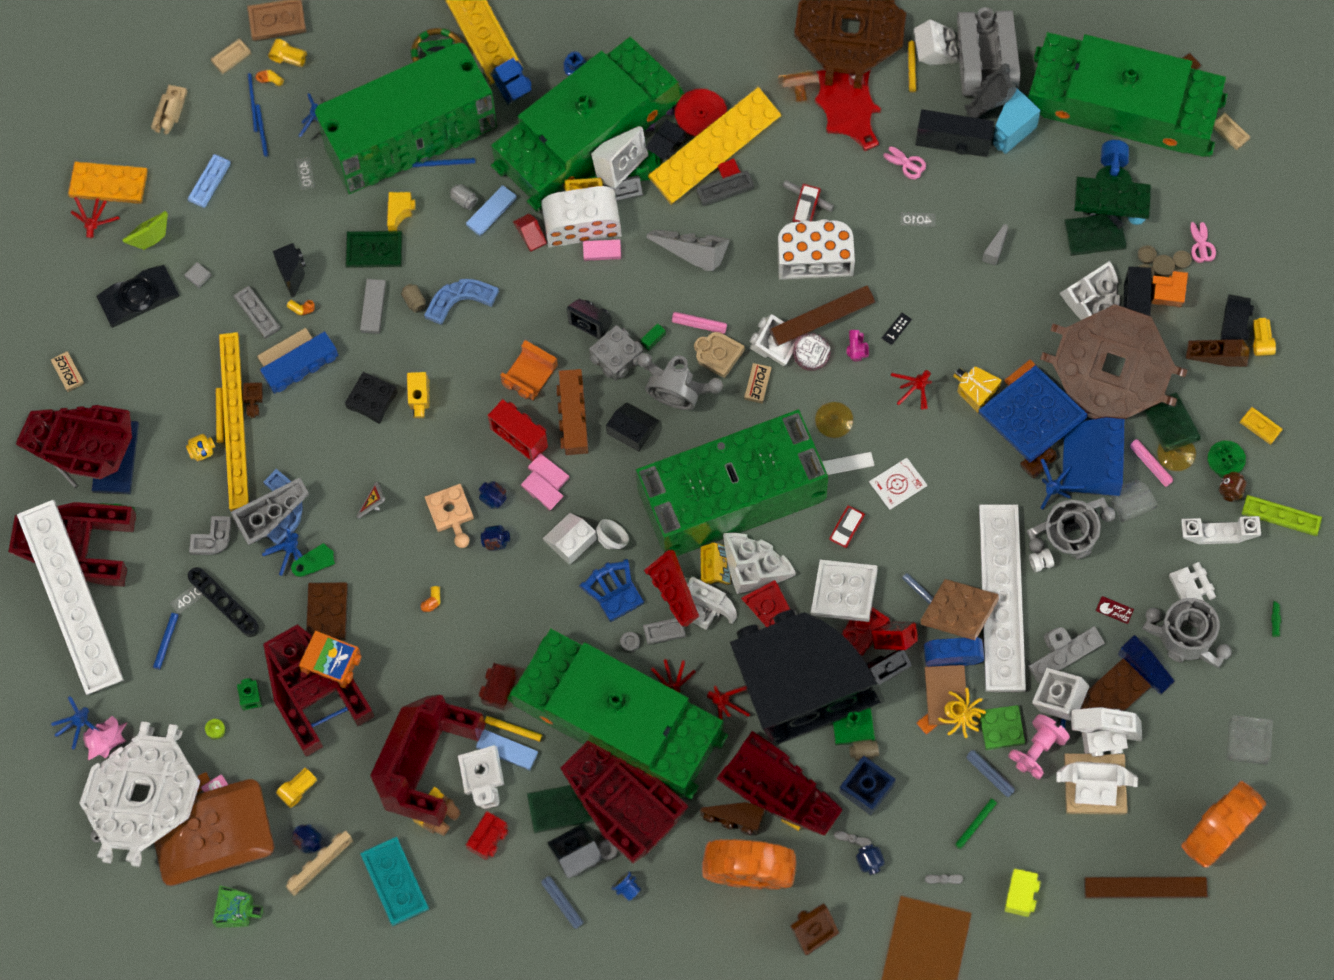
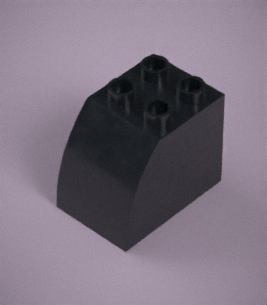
[730,609,885,746]

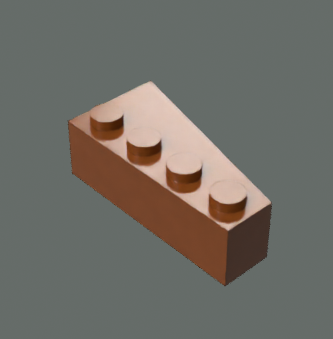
[557,369,588,455]

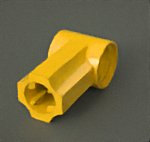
[268,39,307,67]
[1253,318,1276,356]
[276,768,317,808]

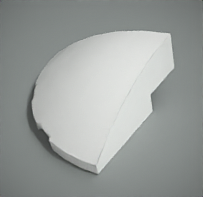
[1060,261,1120,320]
[723,533,796,594]

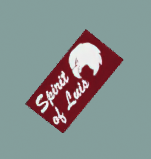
[1096,596,1134,624]

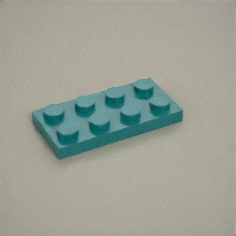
[360,836,430,927]

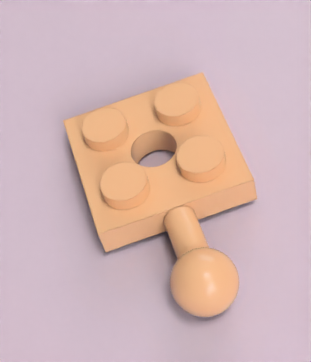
[425,484,474,548]

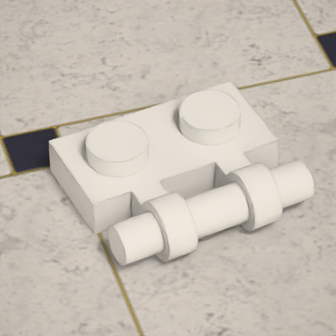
[1169,562,1216,601]

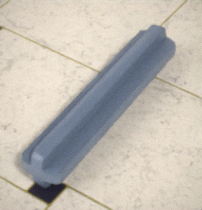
[966,750,1015,797]
[541,876,583,929]

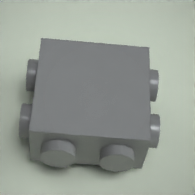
[589,325,643,381]

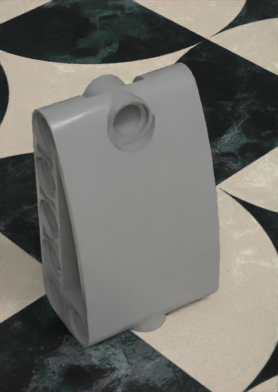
[957,7,1020,96]

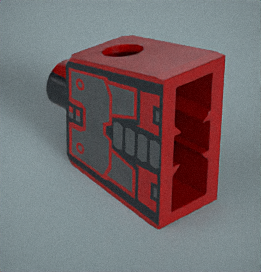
[871,621,918,650]

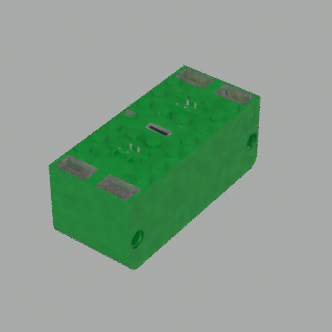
[315,43,497,195]
[636,409,828,556]

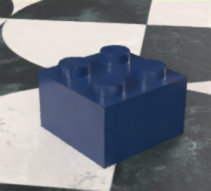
[839,756,896,816]

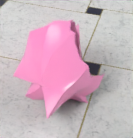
[83,716,128,760]

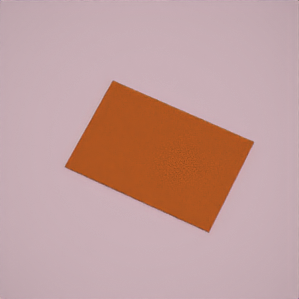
[882,896,972,980]

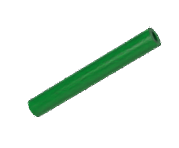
[954,799,997,849]

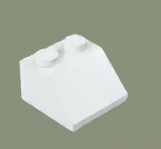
[542,513,597,565]

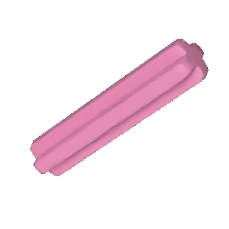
[672,312,727,334]
[1130,439,1173,487]

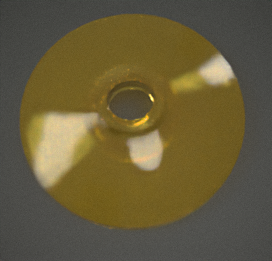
[815,402,853,438]
[1157,435,1196,471]

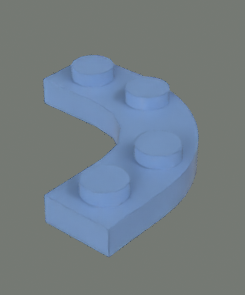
[424,279,499,325]
[263,469,303,545]

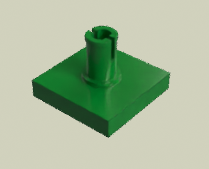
[833,708,875,746]

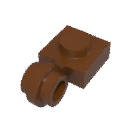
[243,382,263,418]
[1020,448,1057,479]

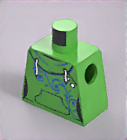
[213,886,263,928]

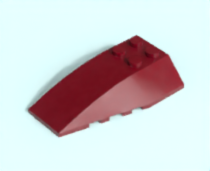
[16,405,132,479]
[717,731,843,836]
[560,740,688,863]

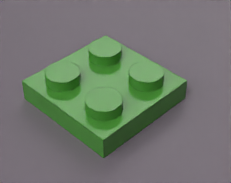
[979,705,1025,750]

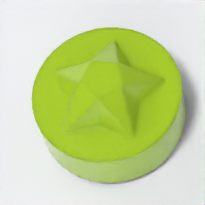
[205,719,225,740]

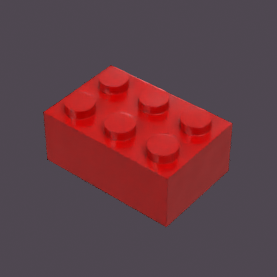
[488,399,548,462]

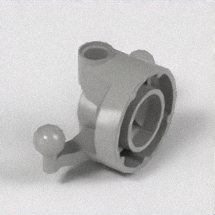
[637,353,723,411]
[1027,497,1116,560]
[1142,598,1232,668]

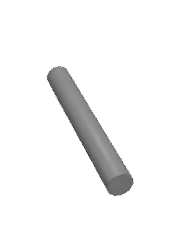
[783,180,834,212]

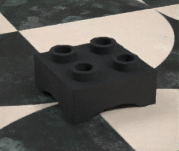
[345,372,398,424]

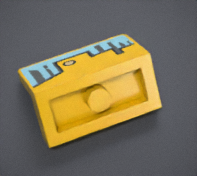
[701,542,731,585]

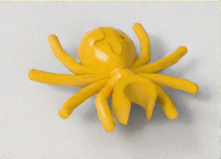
[938,687,986,738]

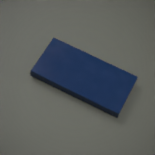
[92,421,139,494]

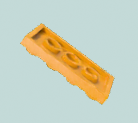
[68,162,148,204]

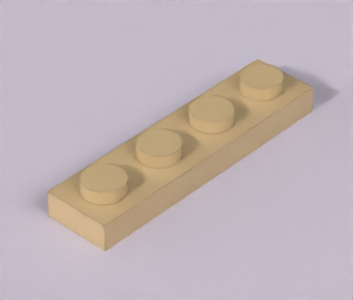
[286,831,353,896]

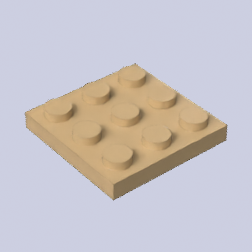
[1064,754,1127,814]

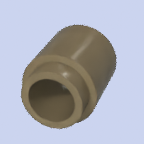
[401,284,426,313]
[849,739,879,762]

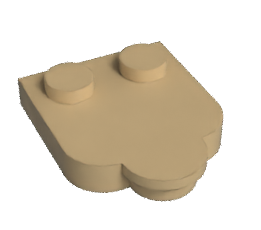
[694,332,745,378]

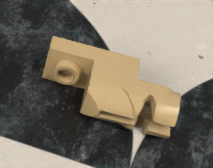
[151,85,187,134]

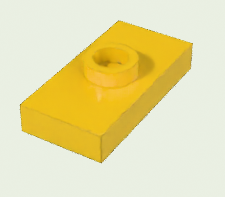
[1240,407,1283,445]

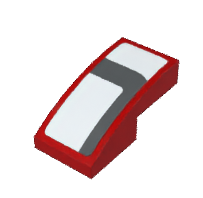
[792,184,821,222]
[829,505,865,548]

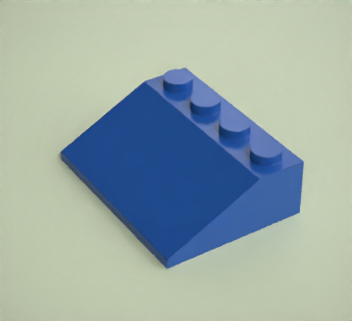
[1062,417,1125,496]

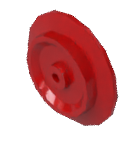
[675,89,727,137]

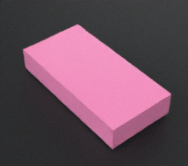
[583,240,621,261]
[528,453,569,491]

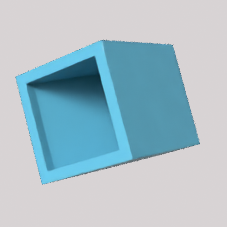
[992,88,1040,154]

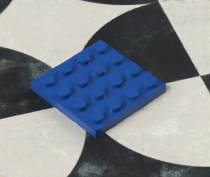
[979,365,1087,463]

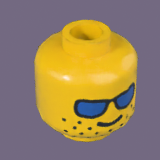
[186,434,215,461]

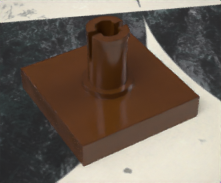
[790,903,839,956]

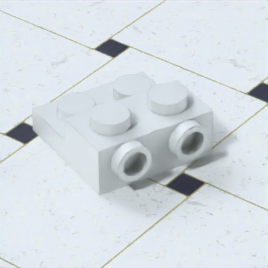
[750,314,801,366]
[1082,709,1128,757]

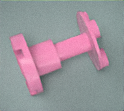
[1008,714,1070,779]

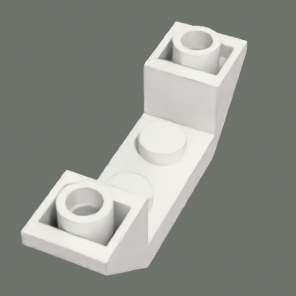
[1181,516,1261,544]
[1071,707,1142,741]

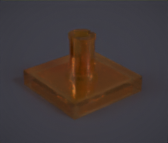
[778,71,819,102]

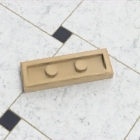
[257,328,312,367]

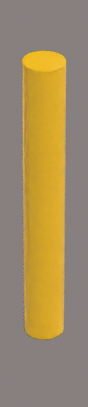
[908,41,916,92]
[215,388,224,443]
[485,716,543,742]

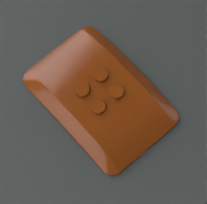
[154,779,274,886]

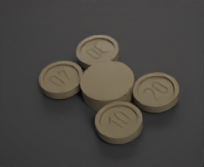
[1138,245,1192,284]

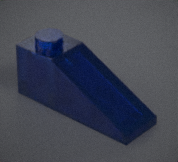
[1118,635,1175,695]

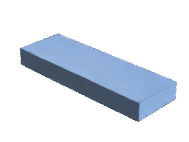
[188,154,231,208]
[466,185,517,236]
[476,729,538,771]

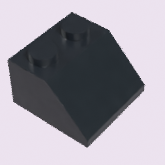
[272,243,306,298]
[567,298,612,340]
[606,402,659,452]
[547,824,603,879]

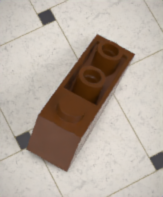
[1186,339,1250,367]
[700,802,765,836]

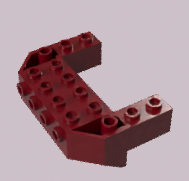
[370,694,486,827]

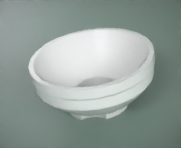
[596,519,629,549]

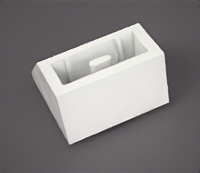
[914,20,959,65]

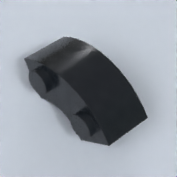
[645,119,686,160]
[1220,294,1254,340]

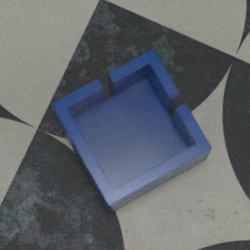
[490,58,532,105]

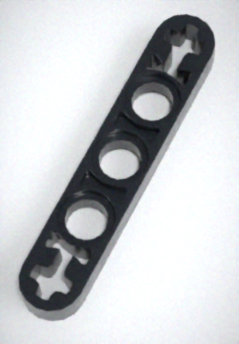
[188,567,259,637]

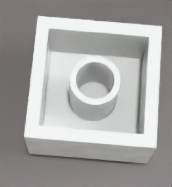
[1032,668,1089,721]

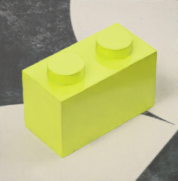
[1004,868,1040,917]

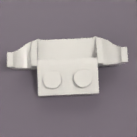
[685,577,737,630]
[1057,761,1138,806]

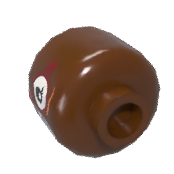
[1219,472,1247,502]

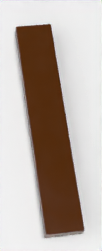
[769,285,875,347]
[1084,877,1208,899]

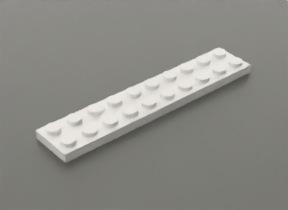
[17,500,124,695]
[979,505,1026,692]

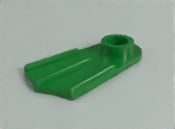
[291,543,335,577]

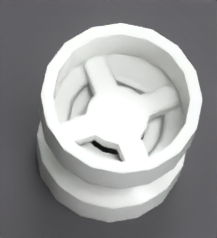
[1029,548,1054,573]

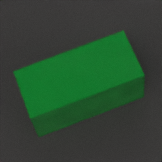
[641,323,666,350]

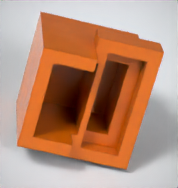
[1151,271,1188,307]

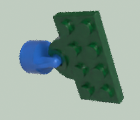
[1074,140,1151,219]

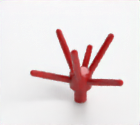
[71,197,120,238]
[891,370,932,410]
[651,659,695,693]
[707,685,750,720]

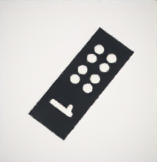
[881,313,913,345]

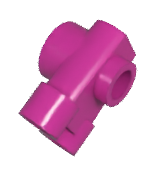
[847,330,869,361]

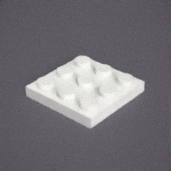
[811,560,878,622]

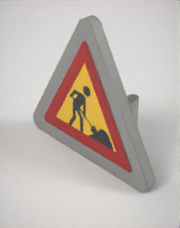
[356,482,385,518]

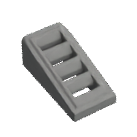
[982,224,1008,265]

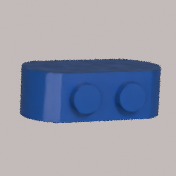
[924,637,984,667]

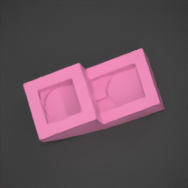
[521,471,563,511]

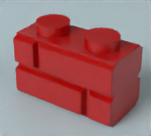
[465,811,509,860]

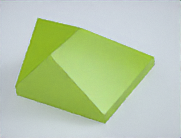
[122,210,168,250]

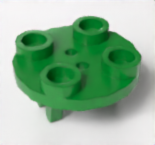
[1207,440,1246,478]

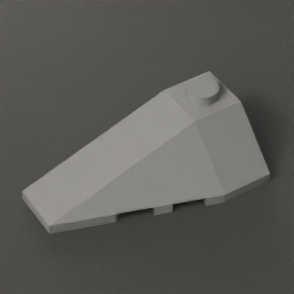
[647,229,729,271]
[231,478,309,546]

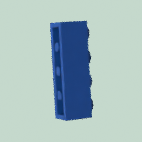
[260,331,338,394]

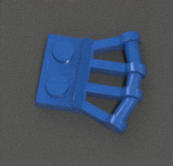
[579,559,644,622]

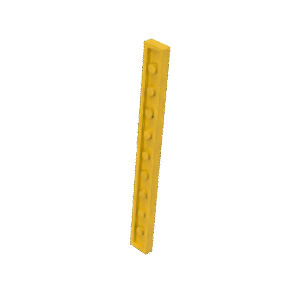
[219,332,249,512]

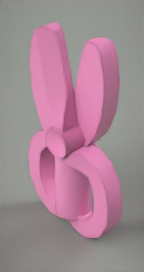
[883,147,926,179]
[1190,222,1216,263]

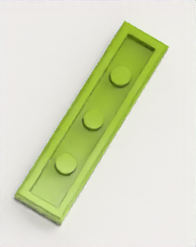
[1241,495,1322,536]

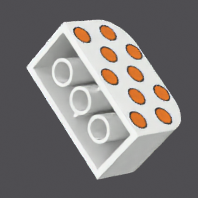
[542,186,621,248]
[778,219,855,280]

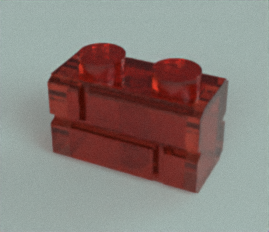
[479,663,517,710]

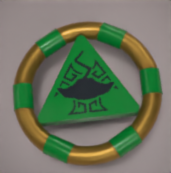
[411,28,462,62]

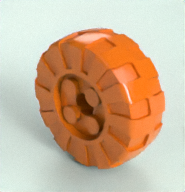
[1181,781,1266,868]
[702,840,796,890]

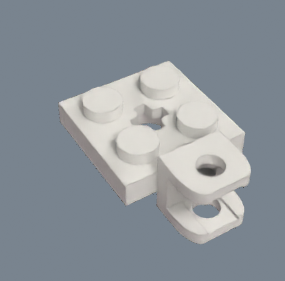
[458,745,504,810]

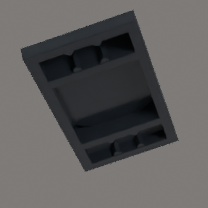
[96,265,180,328]

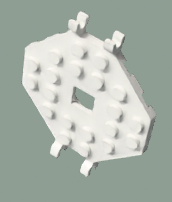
[80,722,200,867]

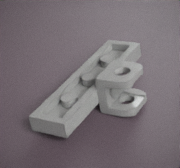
[1028,626,1104,683]

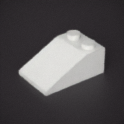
[591,126,648,188]

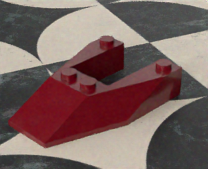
[8,502,136,587]
[263,624,375,757]

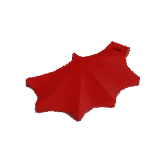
[815,70,881,151]

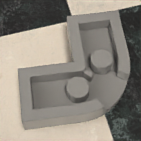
[189,516,232,555]

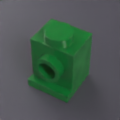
[237,678,262,711]

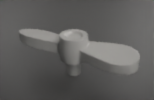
[834,831,871,847]
[925,875,963,884]

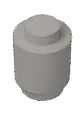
[450,184,478,210]

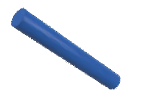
[153,613,179,670]

